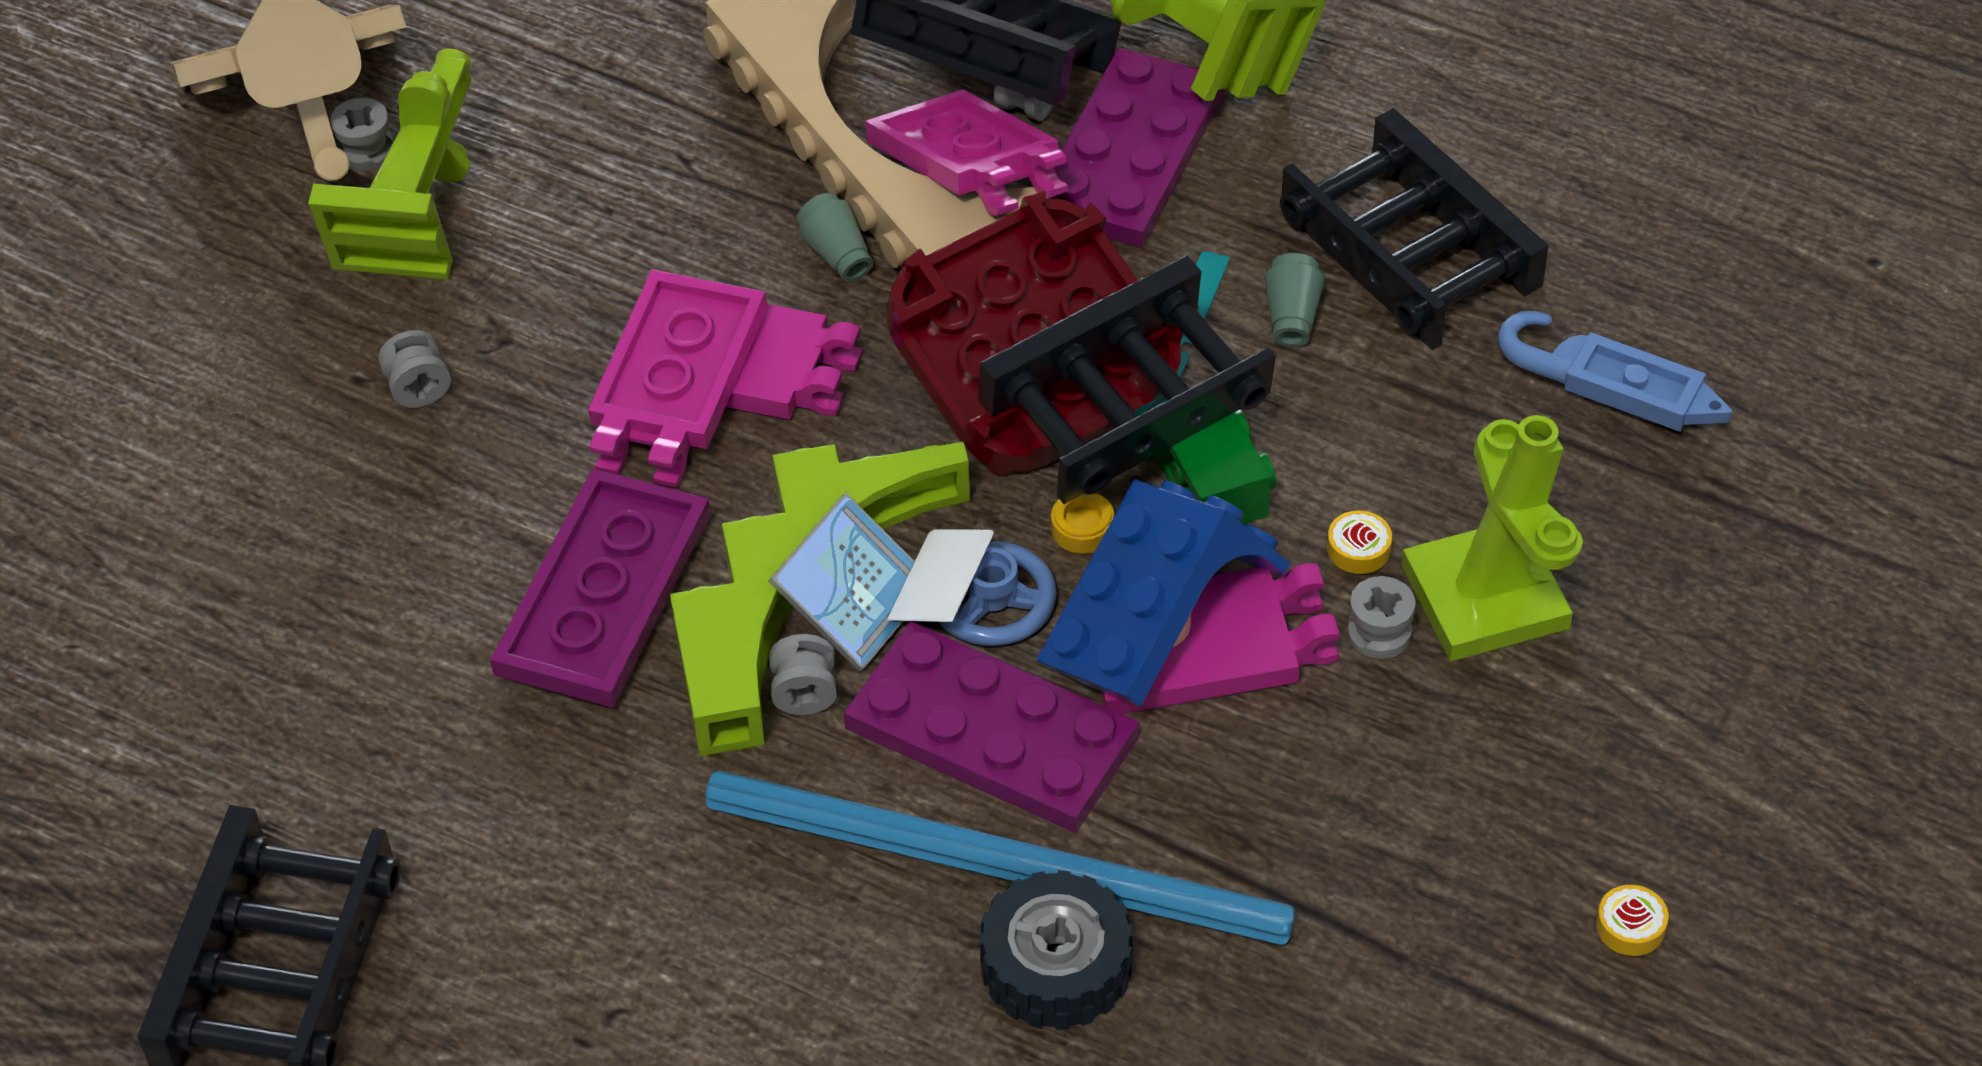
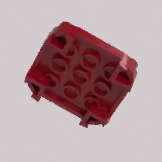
[885,191,1184,477]

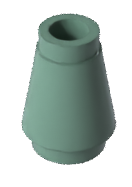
[797,193,873,282]
[1264,253,1325,347]

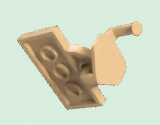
[170,0,406,182]

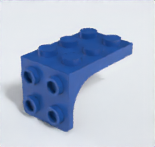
[1036,479,1291,707]

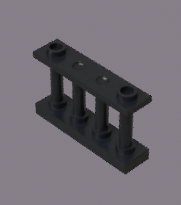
[850,0,1121,106]
[1280,108,1549,350]
[978,255,1276,504]
[137,805,401,1066]

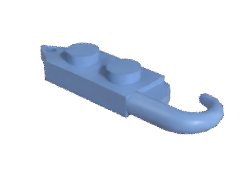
[1498,311,1732,432]

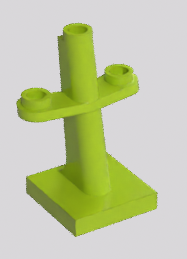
[1110,0,1327,101]
[308,49,472,280]
[1401,415,1583,662]

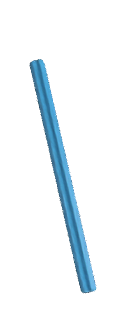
[705,770,1295,945]

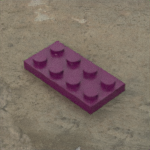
[1048,48,1225,248]
[490,468,711,708]
[844,621,1140,833]

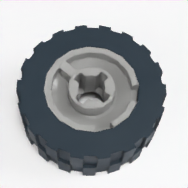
[979,870,1133,1030]

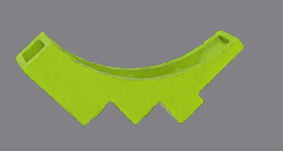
[670,442,970,757]

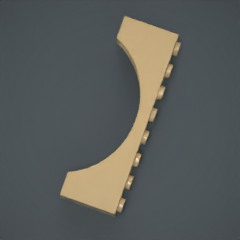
[703,0,1037,268]

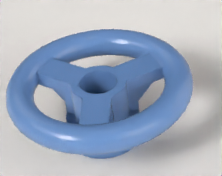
[938,541,1057,646]

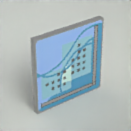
[768,493,915,671]

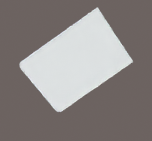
[887,529,994,622]

